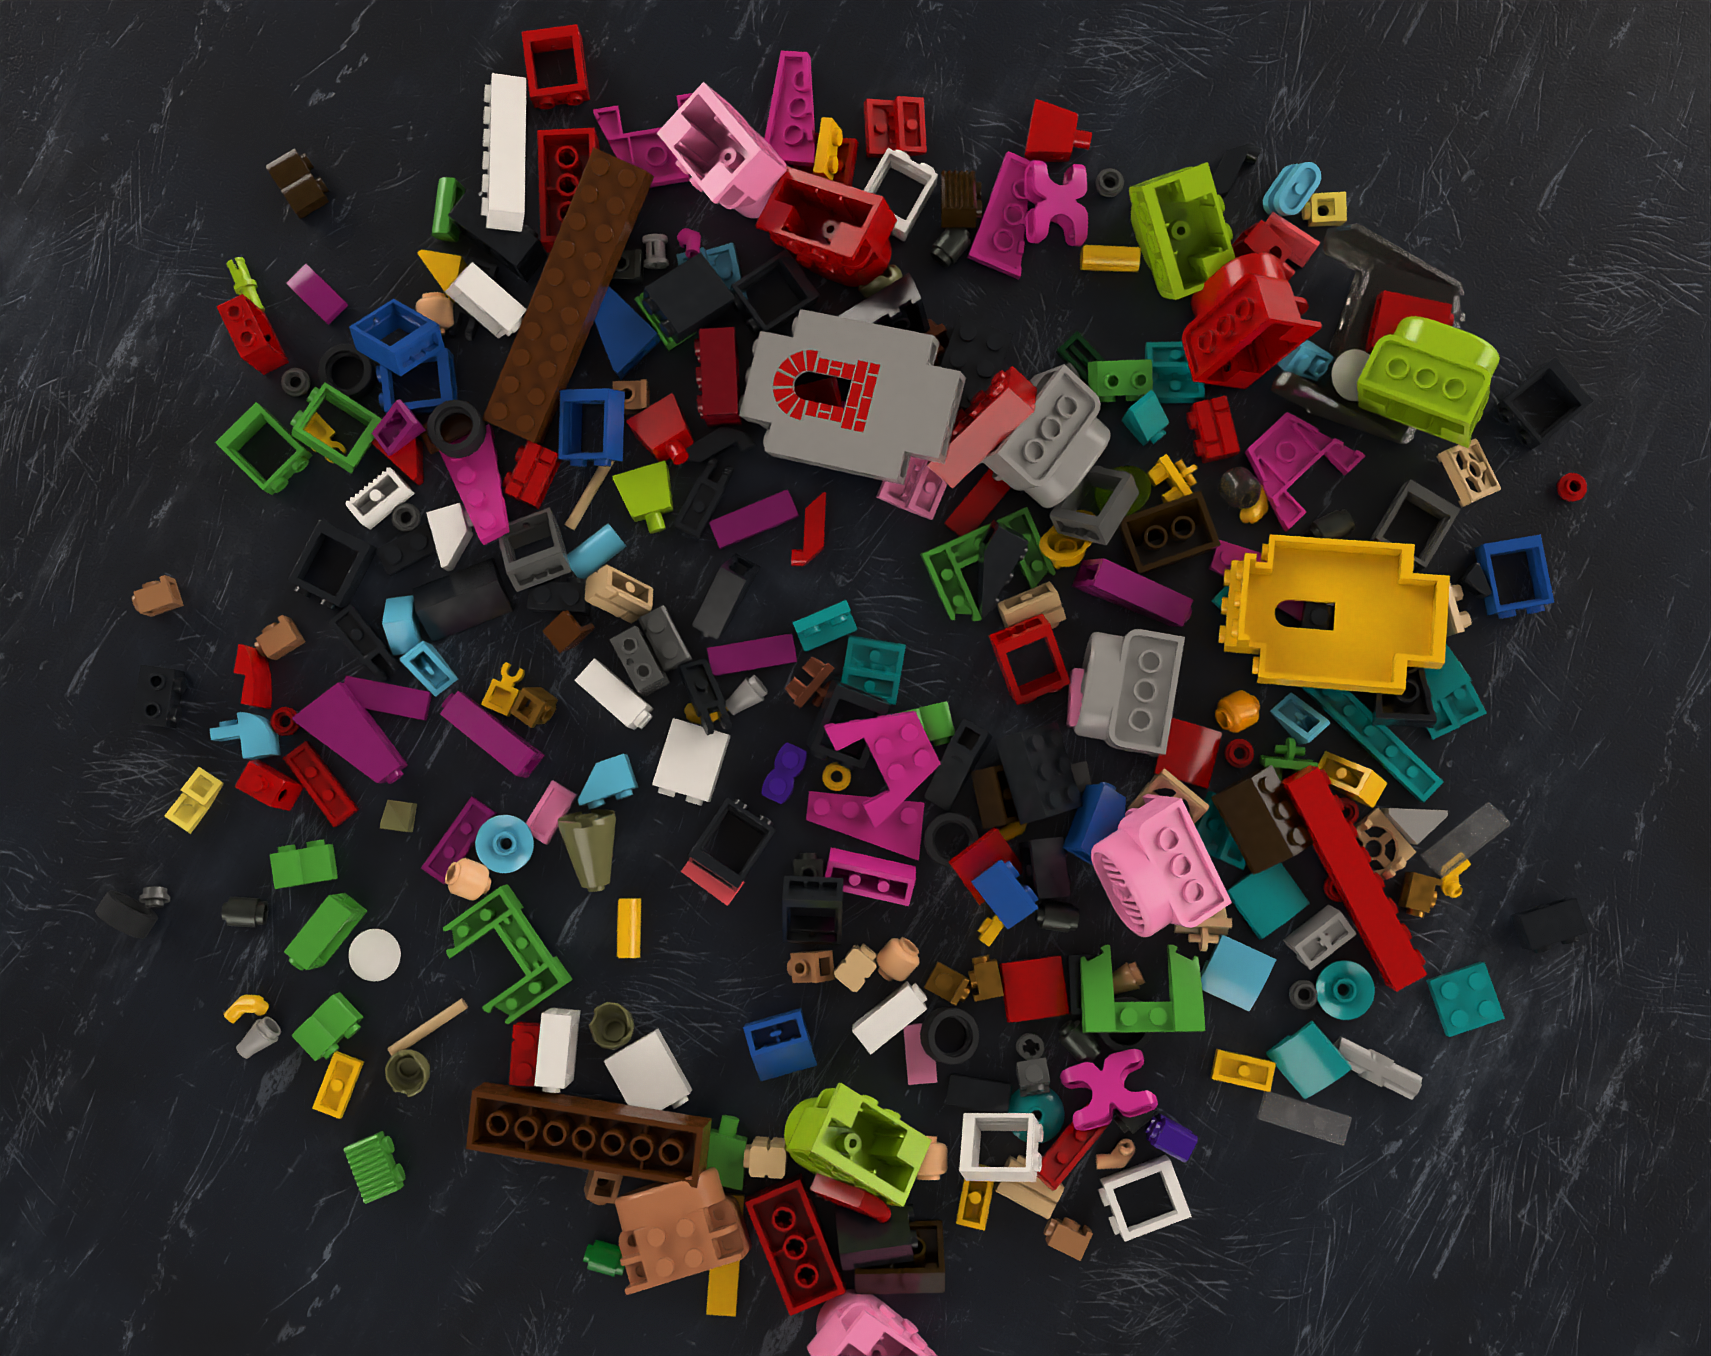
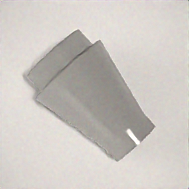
[725,675,768,715]
[236,1017,281,1059]

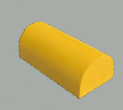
[1080,245,1141,272]
[617,898,641,958]
[956,1164,995,1231]

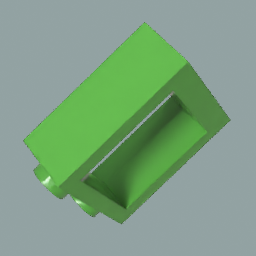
[290,382,382,474]
[215,402,313,495]
[284,893,367,970]

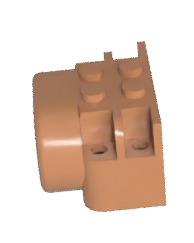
[615,1167,752,1295]

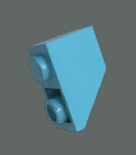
[1277,340,1334,381]
[578,754,638,809]

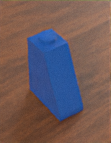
[594,286,661,380]
[1063,782,1126,866]

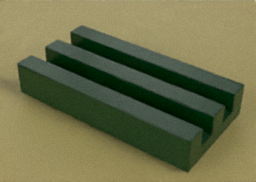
[1056,331,1106,386]

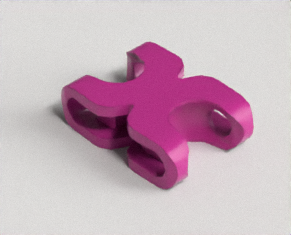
[1024,160,1088,247]
[1060,1049,1158,1131]

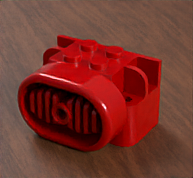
[755,166,897,287]
[1182,252,1322,389]

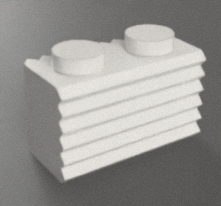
[346,468,415,530]

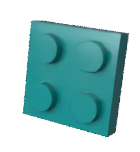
[1426,962,1505,1037]

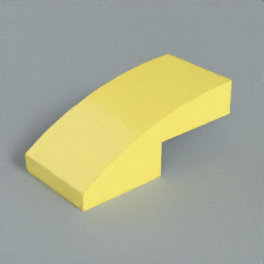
[165,767,224,834]

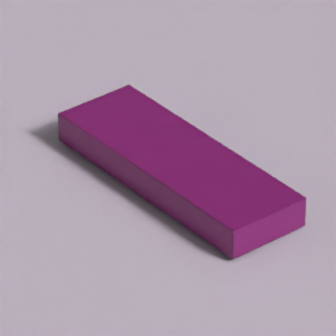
[709,489,799,549]
[707,633,797,677]
[344,676,432,721]
[421,796,497,885]

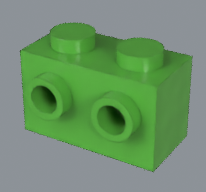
[1088,359,1153,402]

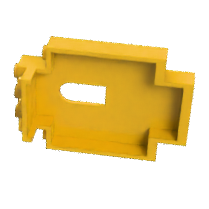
[1218,534,1450,695]

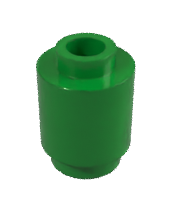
[583,1239,625,1277]

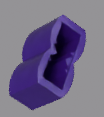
[762,742,807,804]
[1144,1113,1198,1163]

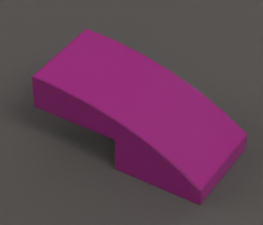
[286,264,348,325]

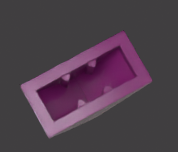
[372,399,426,456]

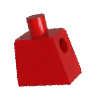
[1024,99,1092,162]
[1232,219,1296,281]
[626,393,694,465]
[235,759,304,811]

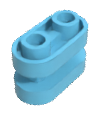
[1263,162,1321,216]

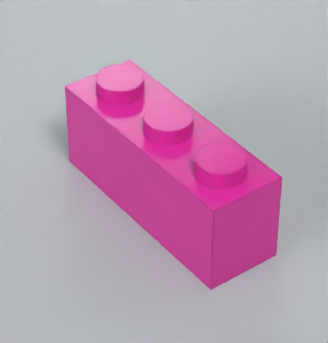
[824,847,916,906]

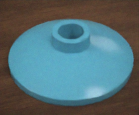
[475,815,534,873]

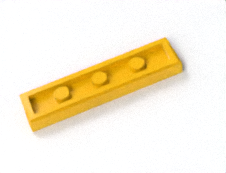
[706,1193,745,1317]

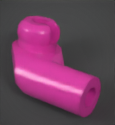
[677,228,701,259]

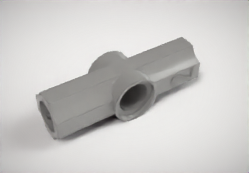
[1334,1036,1423,1100]

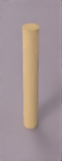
[565,461,615,531]
[388,998,468,1056]

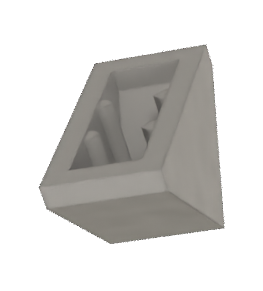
[1381,808,1448,845]

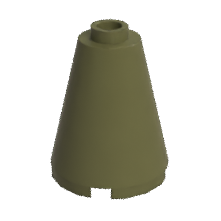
[558,809,616,892]

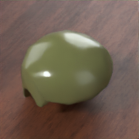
[858,265,902,299]
[589,1002,634,1050]
[385,1050,430,1097]

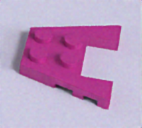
[593,93,693,188]
[1245,412,1365,532]
[823,711,941,828]

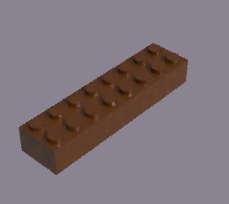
[466,1082,712,1188]

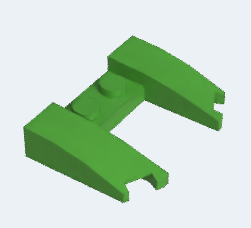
[920,507,1056,621]
[443,884,573,1024]
[1080,945,1205,1033]

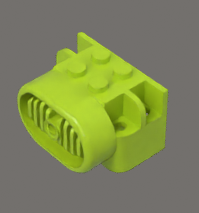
[1129,162,1235,300]
[1357,316,1500,448]
[784,1083,932,1207]

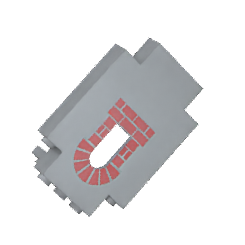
[738,309,966,485]

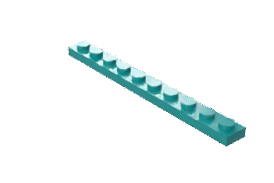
[1211,586,1444,803]

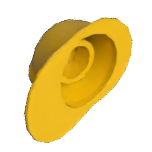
[1039,510,1096,570]

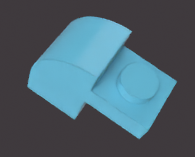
[210,712,281,760]

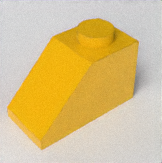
[1318,751,1387,808]

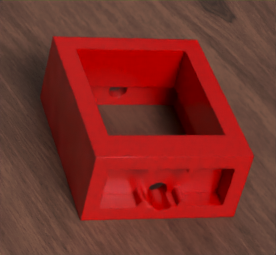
[521,24,590,109]
[216,294,289,375]
[988,613,1071,705]

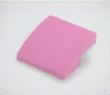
[876,457,947,520]

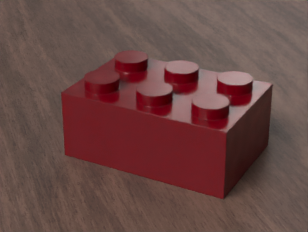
[694,327,742,427]

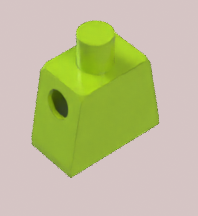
[612,460,673,533]

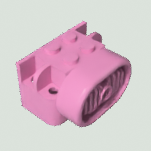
[657,82,787,218]
[1091,794,1232,937]
[807,1289,937,1356]

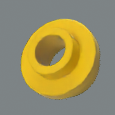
[822,762,851,791]

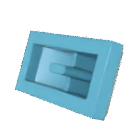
[382,595,421,656]
[399,641,458,697]
[1270,692,1330,745]

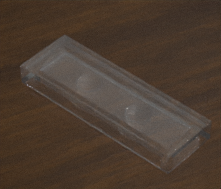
[1421,802,1510,879]
[1257,1091,1352,1146]

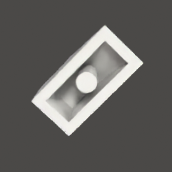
[426,503,473,571]

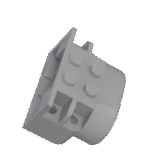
[979,364,1110,508]
[1074,629,1185,757]

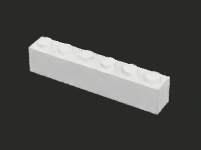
[481,73,526,232]

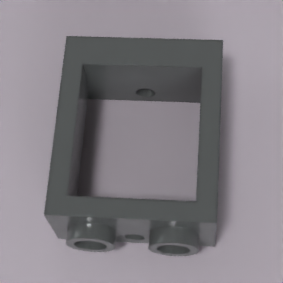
[1049,465,1139,545]
[1369,479,1461,572]
[498,507,572,592]
[610,626,671,696]

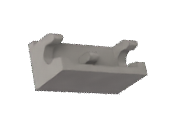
[1283,904,1356,970]

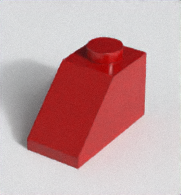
[371,437,424,486]

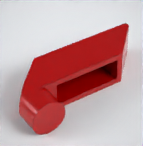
[791,492,826,567]
[809,1173,891,1223]

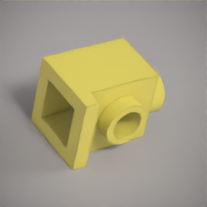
[1302,192,1347,227]

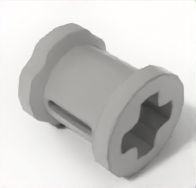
[642,234,669,269]

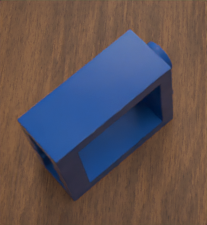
[349,299,445,376]
[376,348,458,416]
[558,388,625,467]
[1474,534,1554,619]

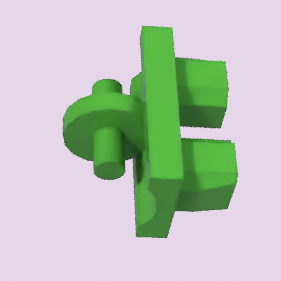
[1259,737,1318,781]

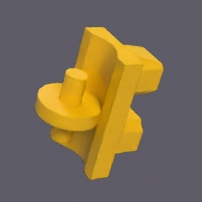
[1146,454,1198,503]

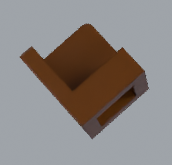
[543,610,595,653]

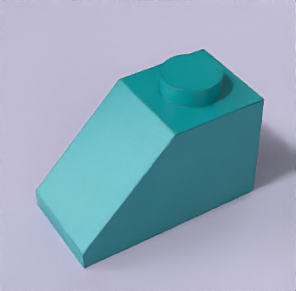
[1121,390,1169,446]

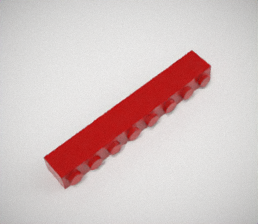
[1281,765,1427,992]

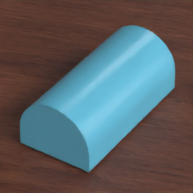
[567,523,627,579]

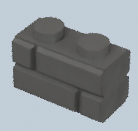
[638,605,693,673]

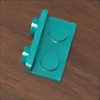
[793,600,857,652]

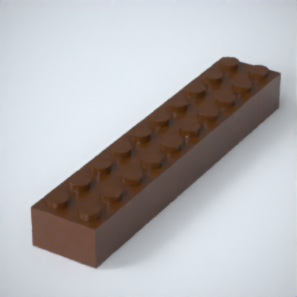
[482,148,654,443]

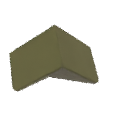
[380,800,417,832]

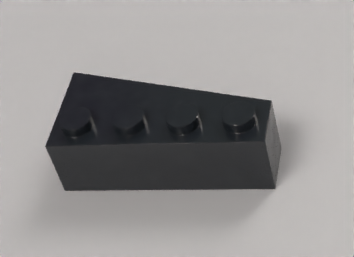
[826,272,931,376]
[1372,667,1437,728]

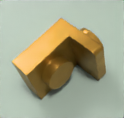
[924,961,971,1006]

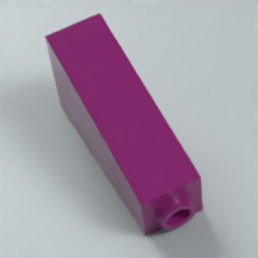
[1071,558,1193,626]
[292,682,408,784]
[440,691,545,778]

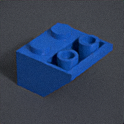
[971,860,1038,929]
[743,1008,817,1081]

